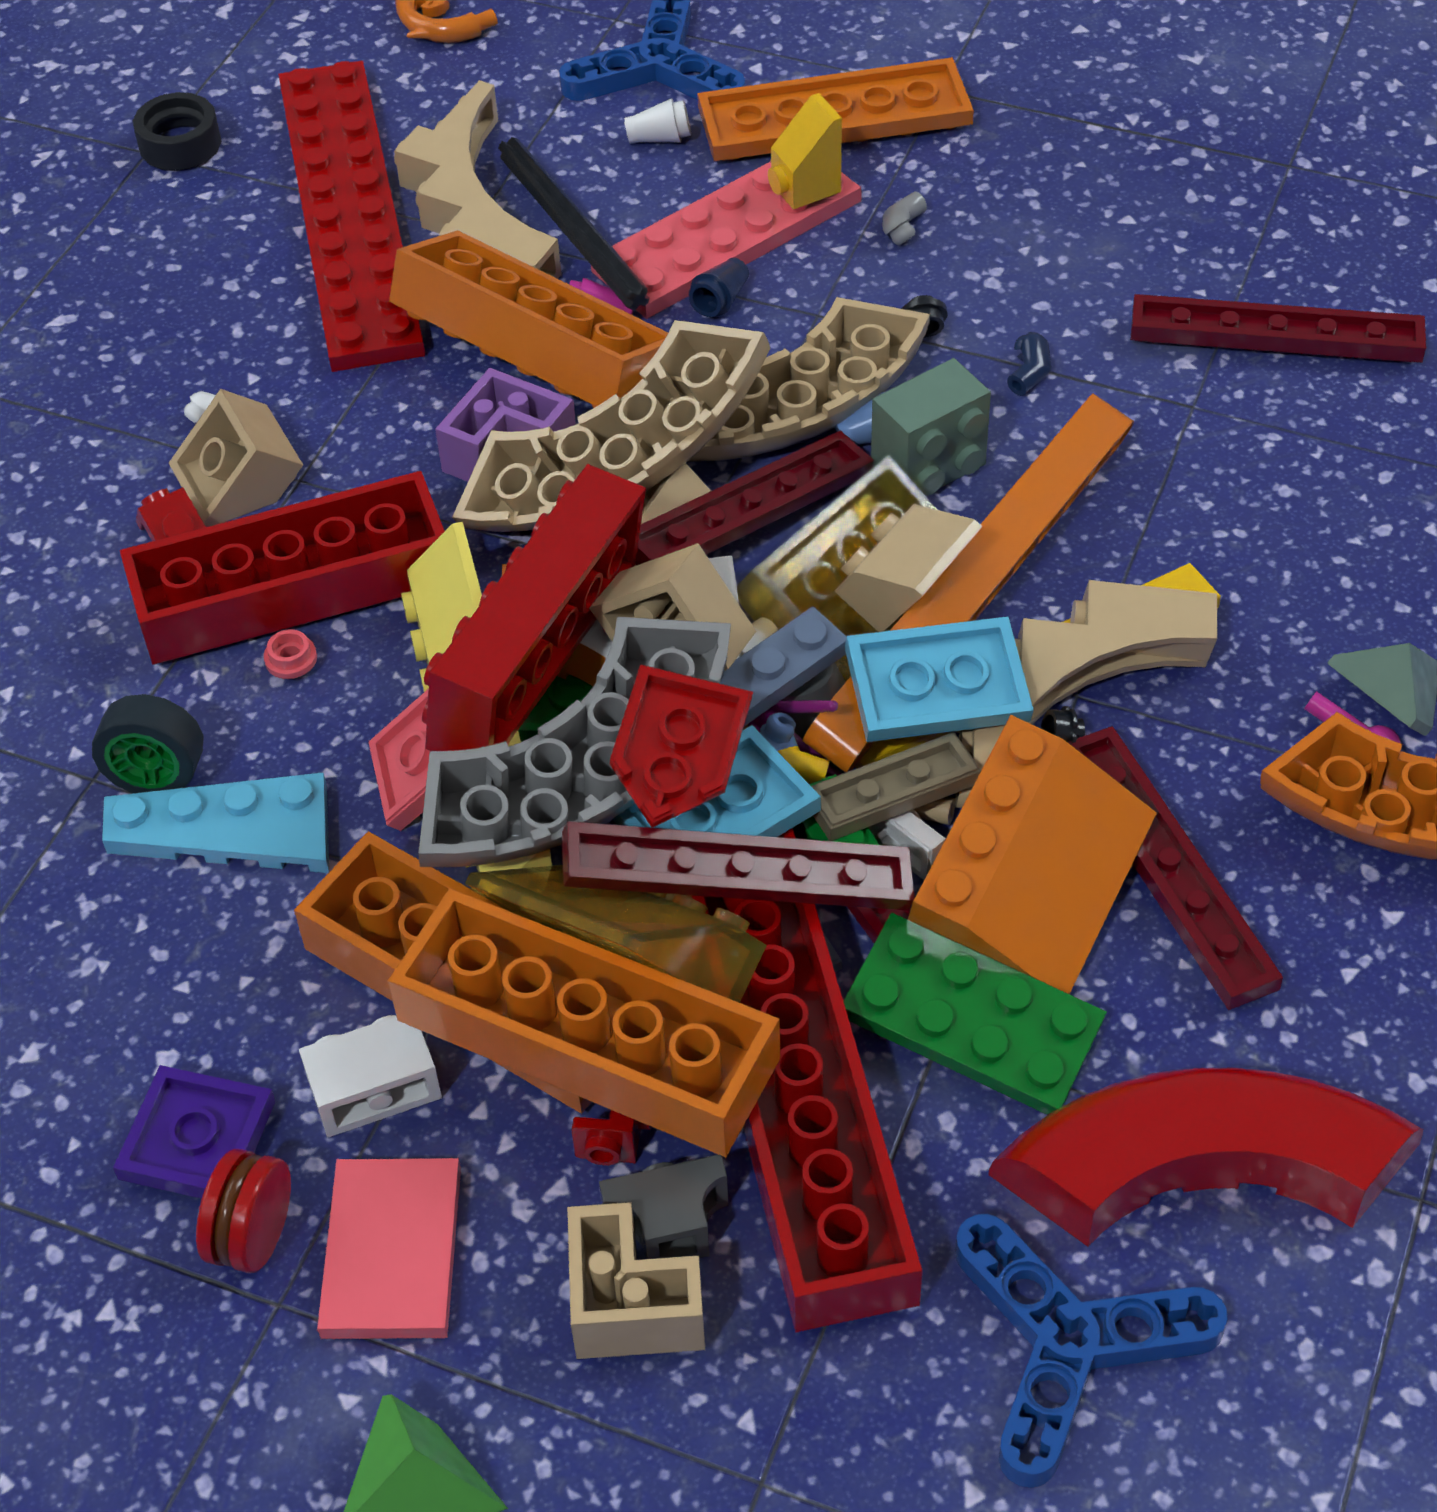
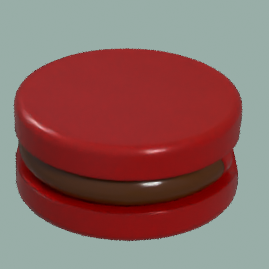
[196,1148,291,1273]

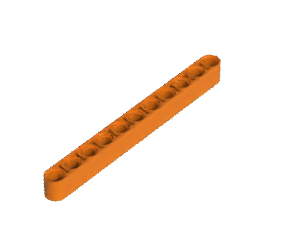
[802,393,1134,773]

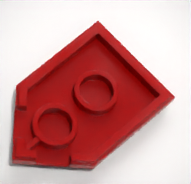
[610,664,753,828]

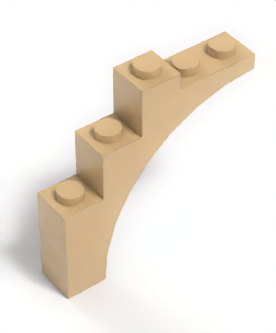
[394,80,562,279]
[952,580,1217,808]

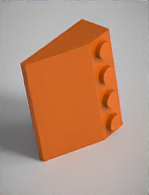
[908,715,1157,994]

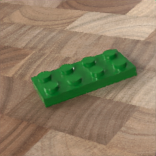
[843,912,1107,1115]

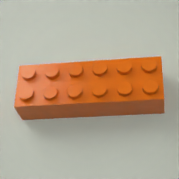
[389,230,668,408]
[294,831,591,1114]
[388,888,780,1158]

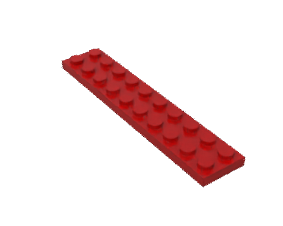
[278,60,425,372]

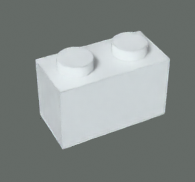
[299,1015,442,1138]

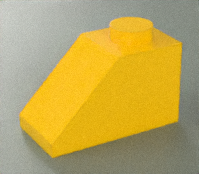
[768,93,842,210]

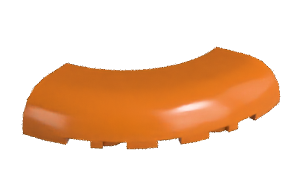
[1260,712,1437,860]

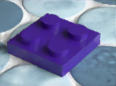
[113,1065,276,1199]

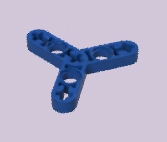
[559,0,745,101]
[955,1214,1228,1488]

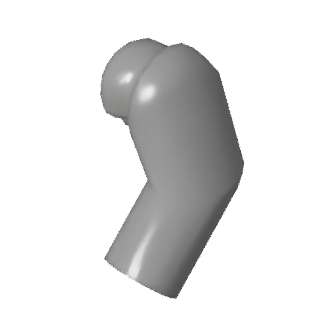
[882,191,927,246]

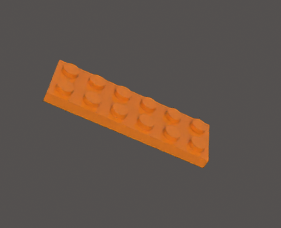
[698,57,974,161]

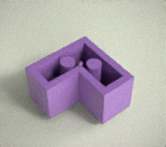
[435,367,576,482]

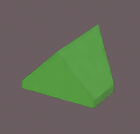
[344,1394,508,1512]

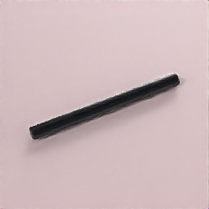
[498,137,649,310]

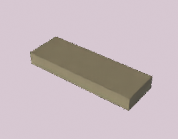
[811,732,981,841]

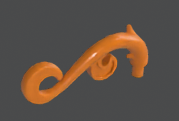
[395,0,498,43]

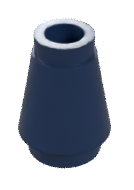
[689,258,749,317]

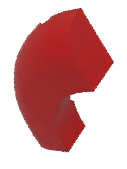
[988,1067,1424,1247]

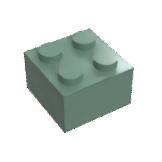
[871,358,991,505]

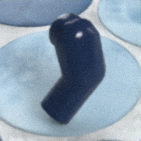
[1007,332,1052,396]

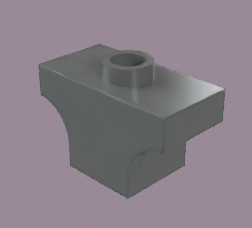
[599,1155,729,1259]

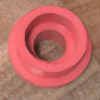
[264,629,317,679]

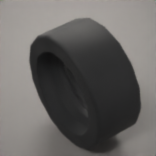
[133,92,222,171]

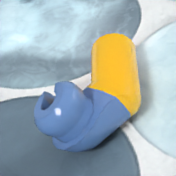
[760,713,829,783]

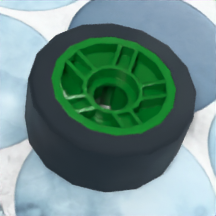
[92,694,204,793]

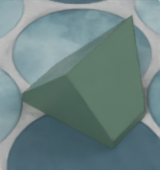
[1327,643,1437,736]

